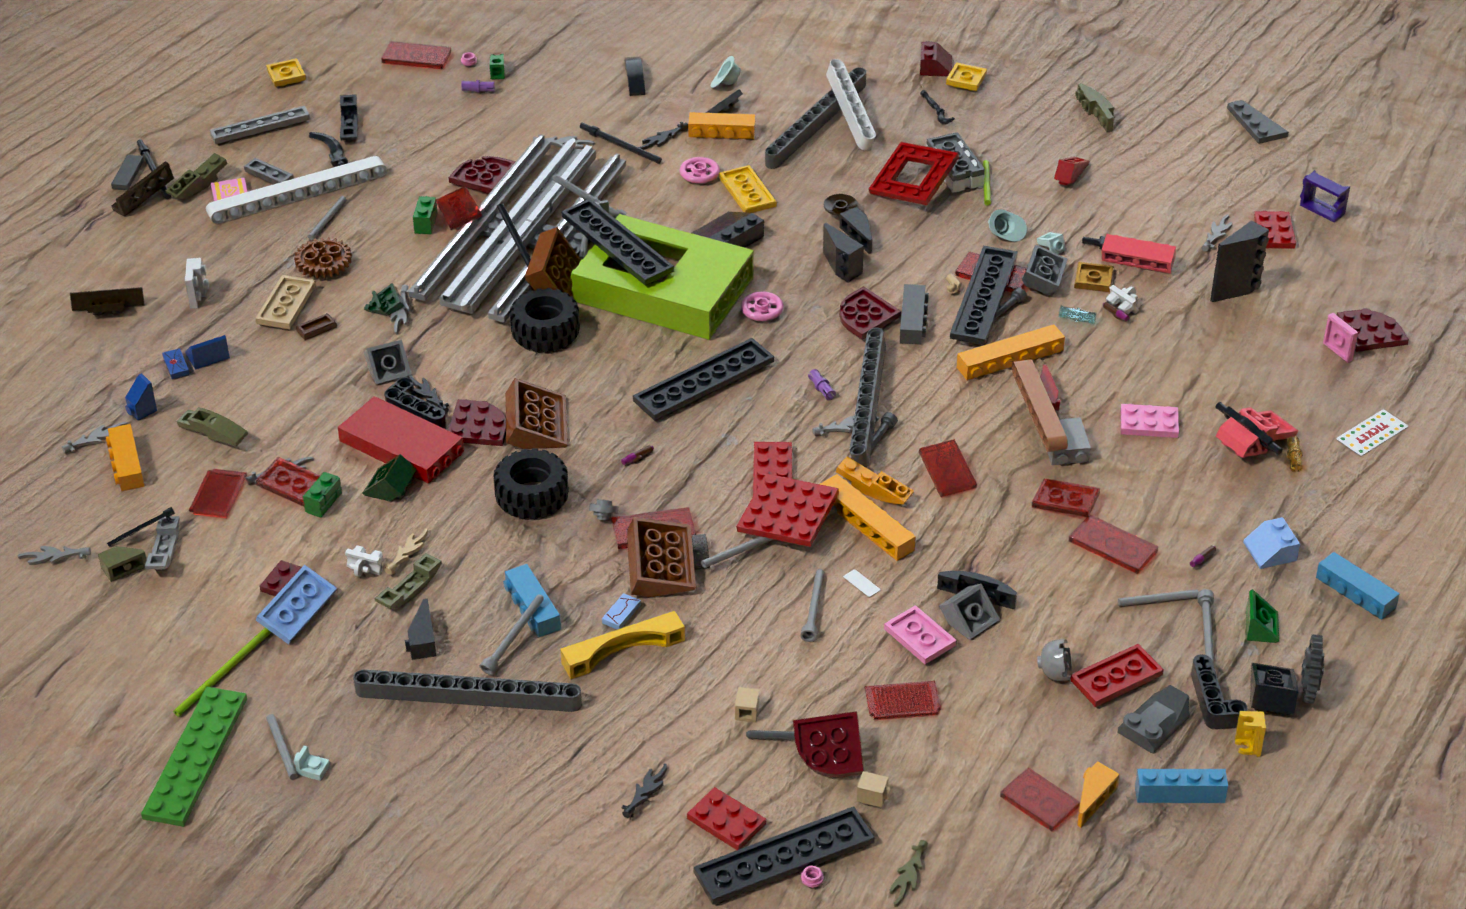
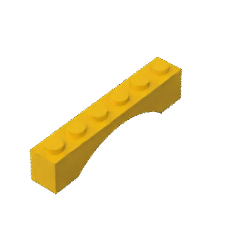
[560,611,685,679]

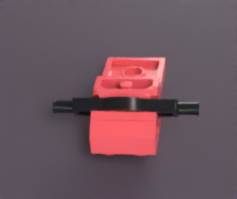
[1215,402,1298,458]

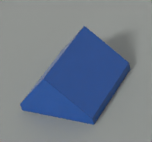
[185,335,230,370]

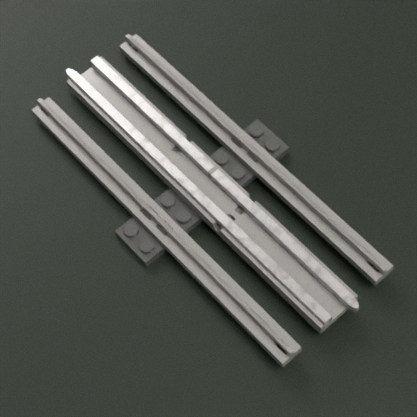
[408,135,626,323]

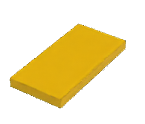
[719,165,777,213]

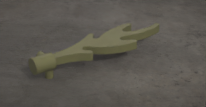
[890,840,928,907]

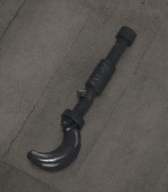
[920,90,955,124]

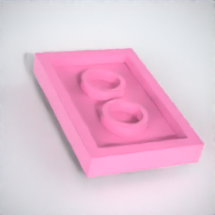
[1120,404,1179,438]
[884,605,956,664]

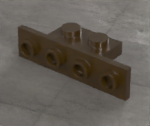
[70,287,145,315]

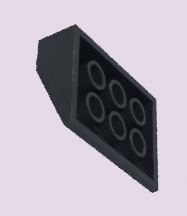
[692,212,764,248]
[1210,220,1269,302]

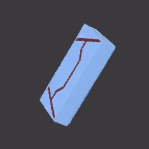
[602,593,641,630]

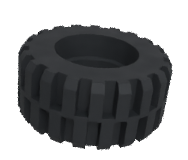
[510,288,580,353]
[493,448,569,520]

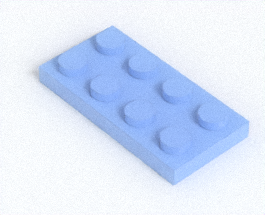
[255,565,337,644]

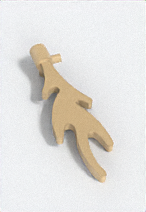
[385,528,428,575]

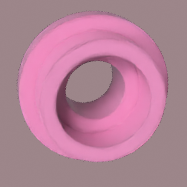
[461,52,477,67]
[801,866,824,888]

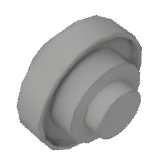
[589,499,619,520]

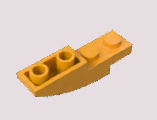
[836,456,914,504]

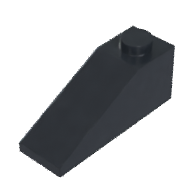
[839,207,872,254]
[405,598,436,660]

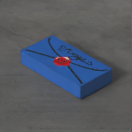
[162,348,190,379]

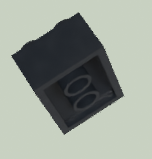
[823,223,864,282]
[1250,663,1299,716]

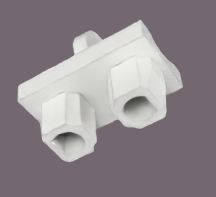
[1106,285,1139,315]
[345,545,383,577]

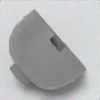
[1037,639,1072,681]

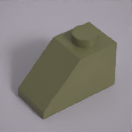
[98,546,147,582]

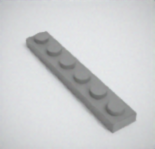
[210,106,310,144]

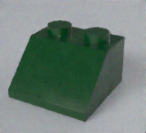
[362,454,417,501]

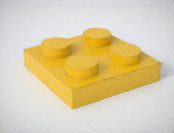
[266,58,306,87]
[946,62,987,91]

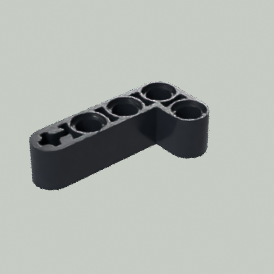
[384,377,447,429]
[1191,654,1247,729]

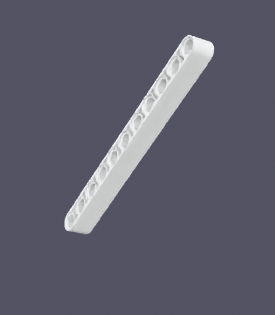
[206,156,387,224]

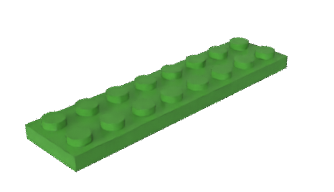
[141,687,247,827]

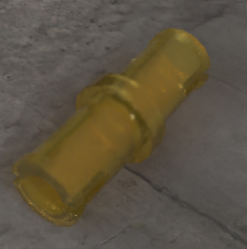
[1287,436,1303,472]

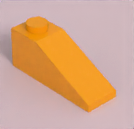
[1077,761,1120,827]

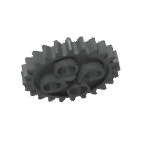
[1301,634,1325,704]

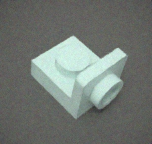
[1037,232,1066,254]
[294,746,330,781]

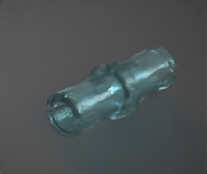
[1059,305,1097,324]

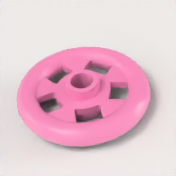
[680,157,720,183]
[741,292,784,321]

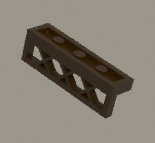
[111,161,174,217]

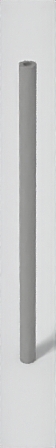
[701,506,837,568]

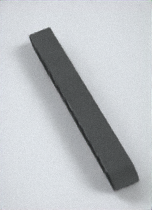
[765,68,866,169]
[849,328,886,468]
[353,670,582,712]

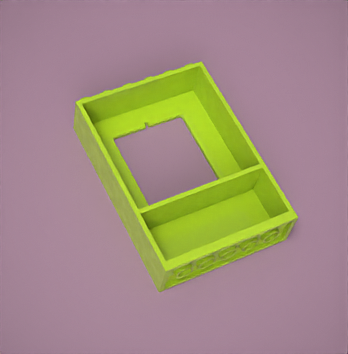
[571,214,754,340]

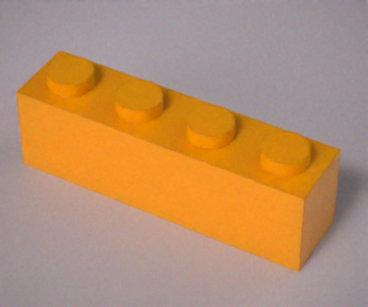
[688,112,755,139]
[106,424,145,492]

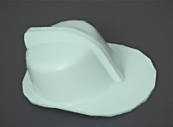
[711,56,741,88]
[988,209,1027,242]

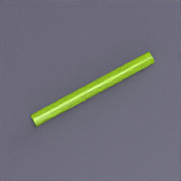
[983,160,991,206]

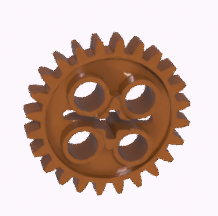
[294,237,352,279]

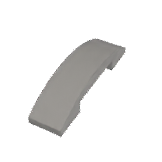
[145,516,180,569]

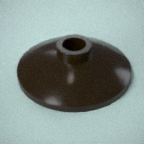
[824,194,858,216]

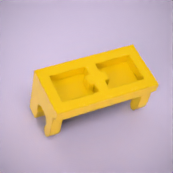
[1234,711,1266,757]

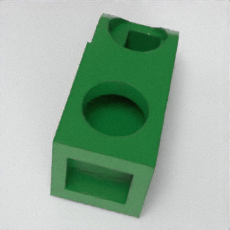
[489,54,505,79]

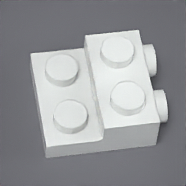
[185,258,209,309]

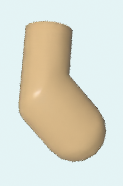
[946,274,961,294]

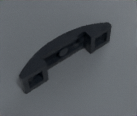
[624,57,646,96]
[340,94,358,140]
[937,571,1017,610]

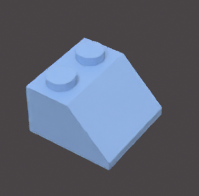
[1243,517,1300,569]

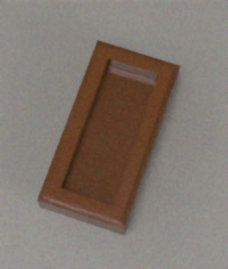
[296,313,337,340]

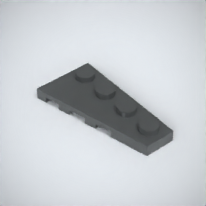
[1227,100,1289,144]

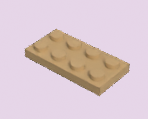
[255,275,316,329]

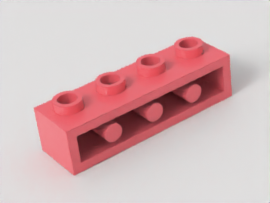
[1102,234,1176,274]

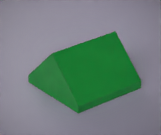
[1246,589,1279,643]

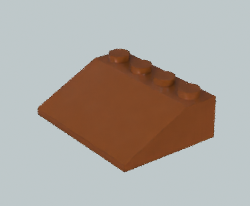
[525,227,581,297]
[505,378,568,449]
[627,517,696,597]

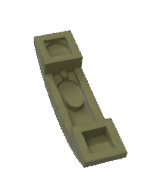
[375,553,442,609]

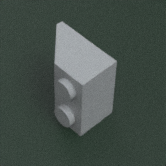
[363,340,412,384]
[939,584,1000,639]

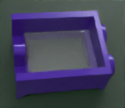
[1300,170,1351,222]

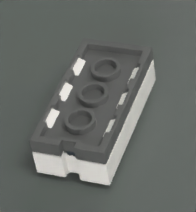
[926,132,985,193]

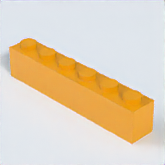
[956,324,1065,380]
[820,474,916,561]

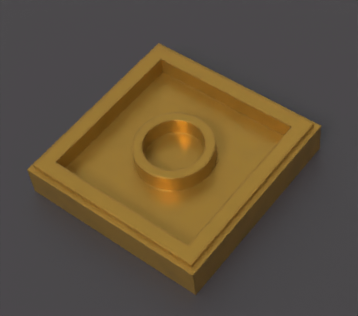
[1074,262,1114,292]

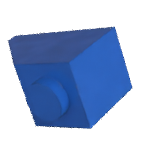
[125,373,157,420]

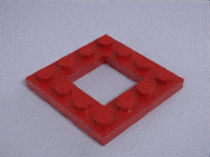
[868,142,960,205]

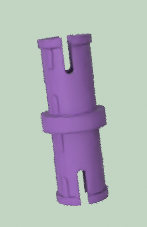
[461,80,495,93]
[808,369,836,400]

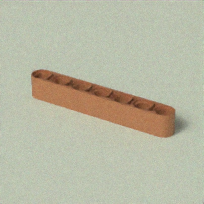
[1012,359,1068,452]

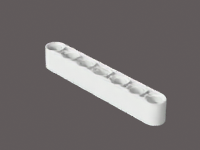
[826,59,876,151]

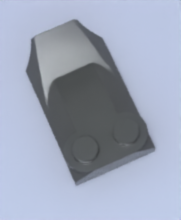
[1022,244,1067,295]
[1117,685,1190,754]

